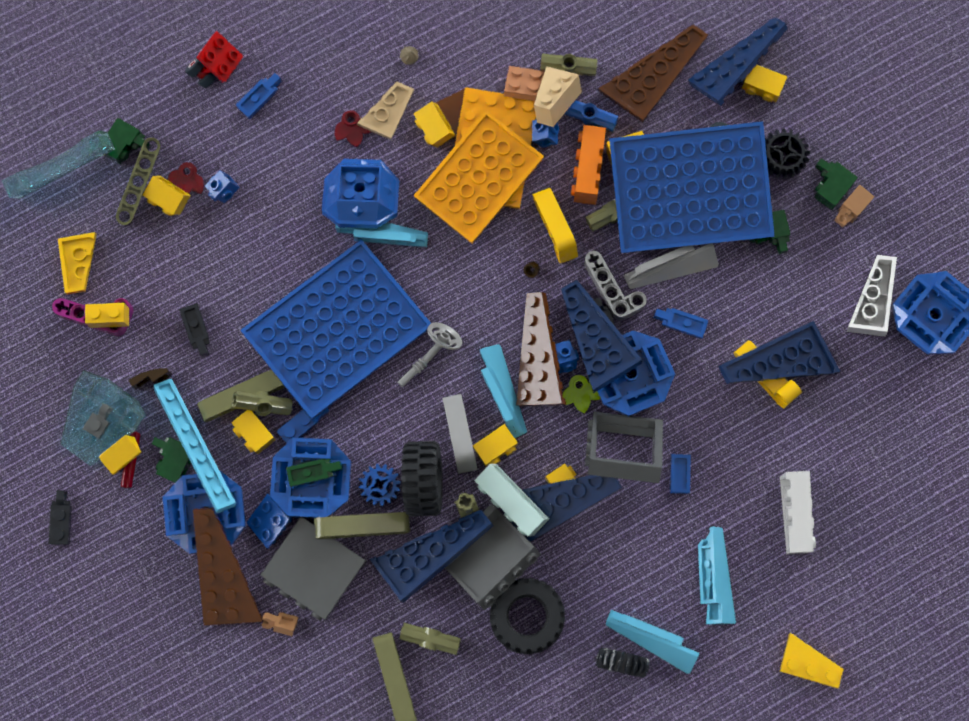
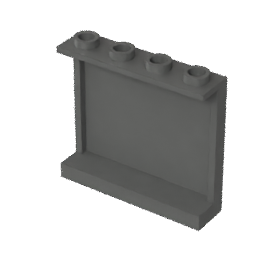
[445,503,541,610]
[261,517,367,621]

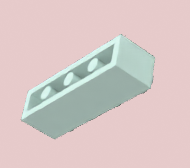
[474,464,549,536]

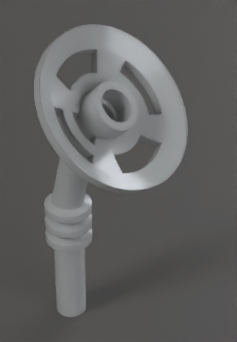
[397,322,462,387]

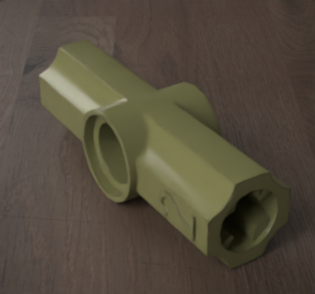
[540,53,597,76]
[585,200,618,232]
[232,391,293,416]
[454,492,479,518]
[399,623,461,655]

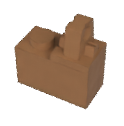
[834,185,875,227]

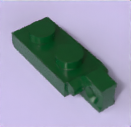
[286,459,343,487]

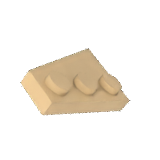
[357,82,414,140]

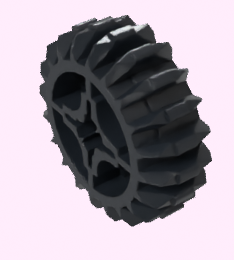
[765,128,810,179]
[596,648,650,678]

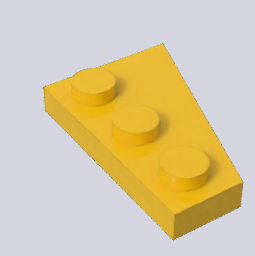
[780,633,843,688]

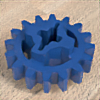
[359,464,401,506]

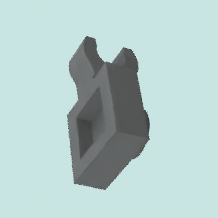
[82,403,113,439]

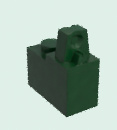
[97,118,151,165]
[814,158,858,211]
[749,210,791,254]
[151,437,191,483]

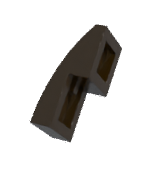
[128,368,172,390]

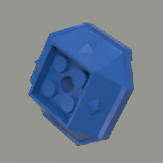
[322,159,400,229]
[892,271,969,355]
[597,331,675,417]
[270,438,351,518]
[163,471,246,554]

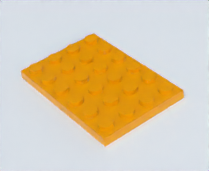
[455,87,536,209]
[414,110,544,244]

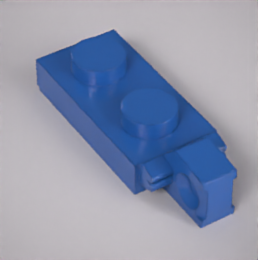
[235,73,282,120]
[653,308,709,339]

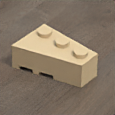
[534,67,582,127]

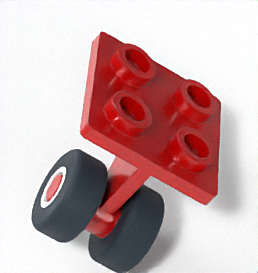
[185,31,243,88]

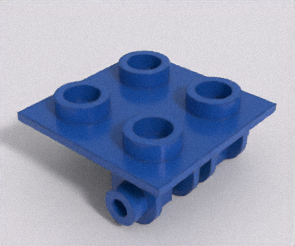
[246,494,293,549]

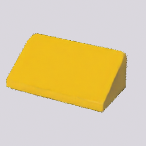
[99,435,141,475]

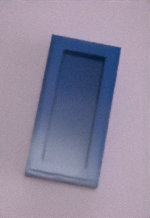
[670,454,691,494]

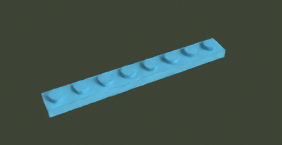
[153,378,236,513]

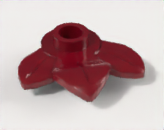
[335,110,371,147]
[168,162,204,194]

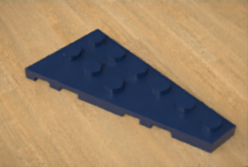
[688,17,788,106]
[561,280,642,394]
[718,321,840,384]
[502,475,622,542]
[370,509,494,603]

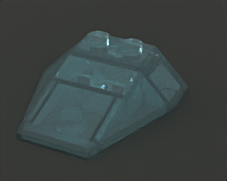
[61,370,146,466]

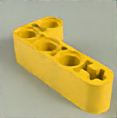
[532,188,578,264]
[734,340,802,409]

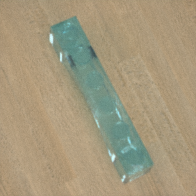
[1,130,115,199]

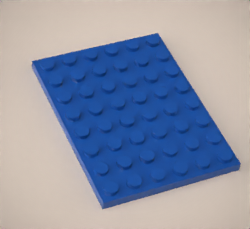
[609,121,775,253]
[240,239,431,420]

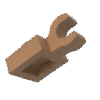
[262,612,299,636]

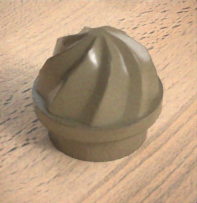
[400,46,418,65]

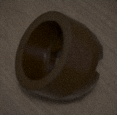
[523,261,540,278]

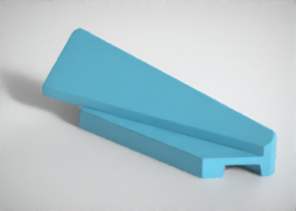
[335,223,428,247]
[480,344,527,438]
[698,527,736,624]
[606,610,699,674]

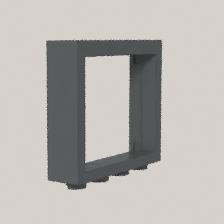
[585,411,663,483]

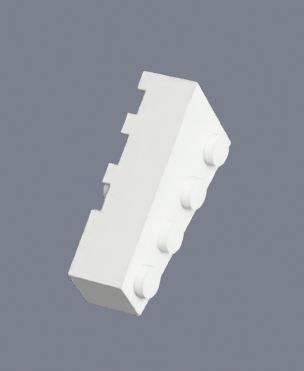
[847,255,897,337]
[780,471,816,554]

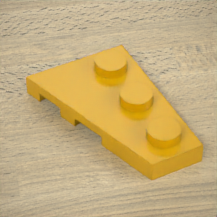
[58,232,97,295]

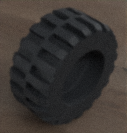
[401,441,443,517]
[490,578,565,654]

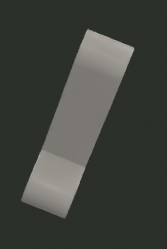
[584,251,647,321]
[443,394,477,474]

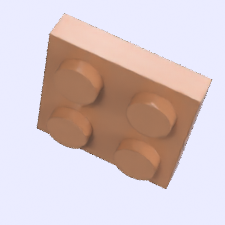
[504,66,545,101]

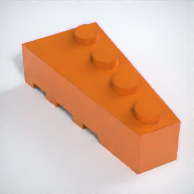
[571,125,606,205]

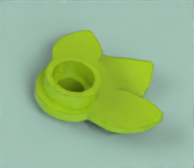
[562,375,600,413]

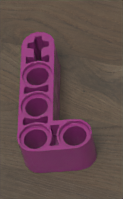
[52,298,134,336]

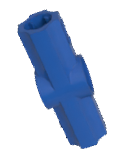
[564,100,619,132]

